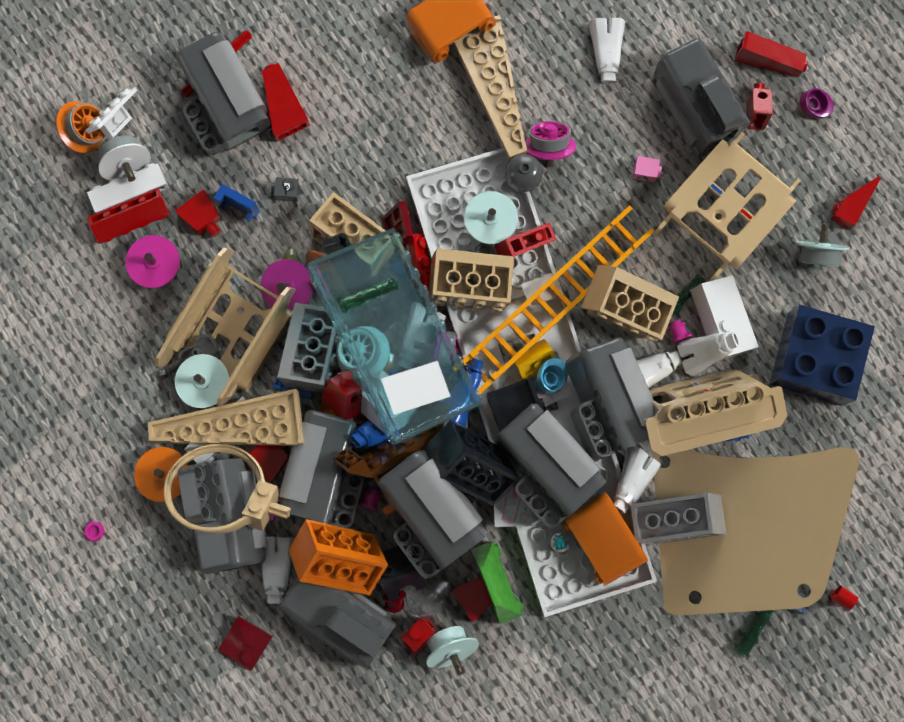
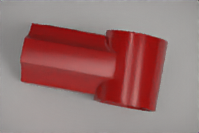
[828,585,859,611]

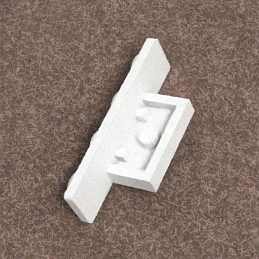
[85,87,137,140]

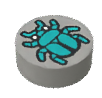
[550,532,570,552]

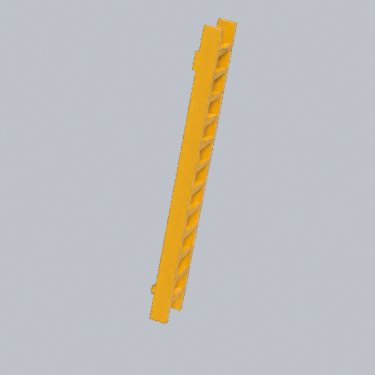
[451,205,654,398]

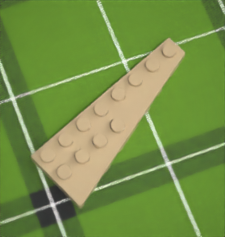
[453,15,527,160]
[148,389,304,446]

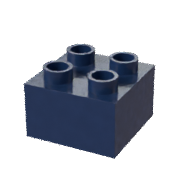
[769,304,875,406]

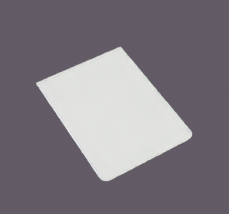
[521,273,558,307]

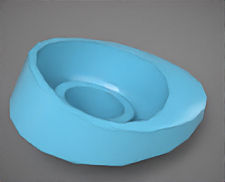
[536,358,568,394]

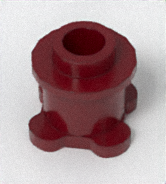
[383,590,406,613]

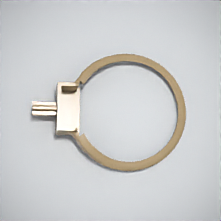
[164,444,291,534]

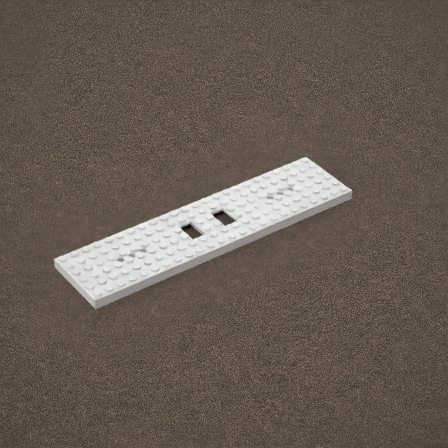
[406,148,657,617]

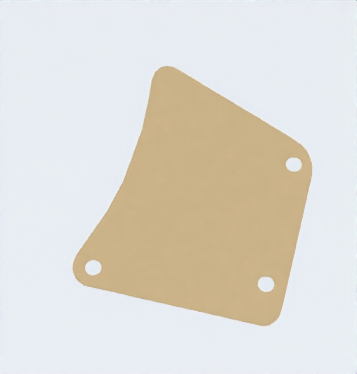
[652,447,859,615]

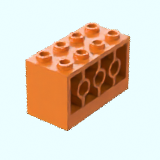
[289,519,388,595]

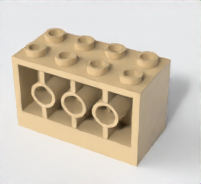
[309,192,395,278]
[428,248,514,312]
[581,265,679,341]

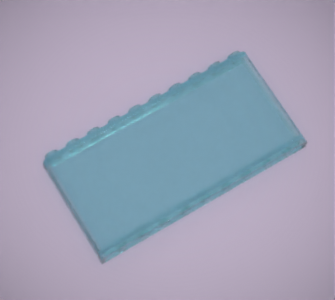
[306,228,482,446]

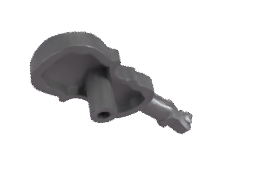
[157,334,218,379]

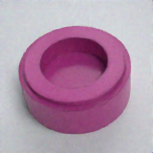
[84,522,105,541]

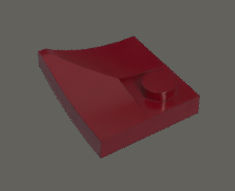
[382,201,413,252]
[218,616,273,671]

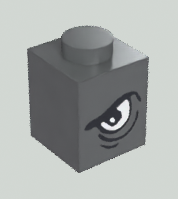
[271,177,300,202]

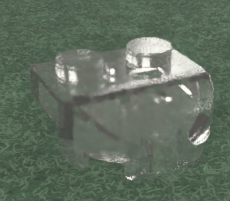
[405,577,451,618]

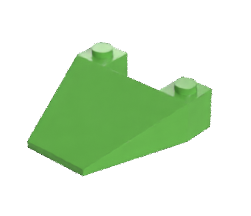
[471,541,523,624]

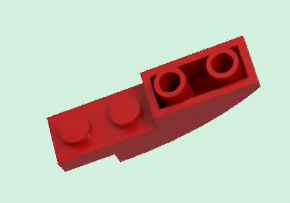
[404,234,441,308]

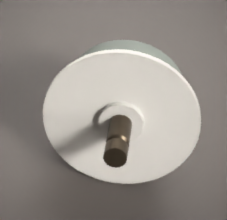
[98,136,151,182]

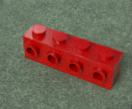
[88,188,170,244]

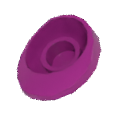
[799,88,834,119]

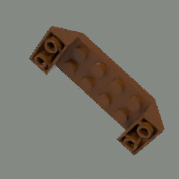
[332,401,449,478]

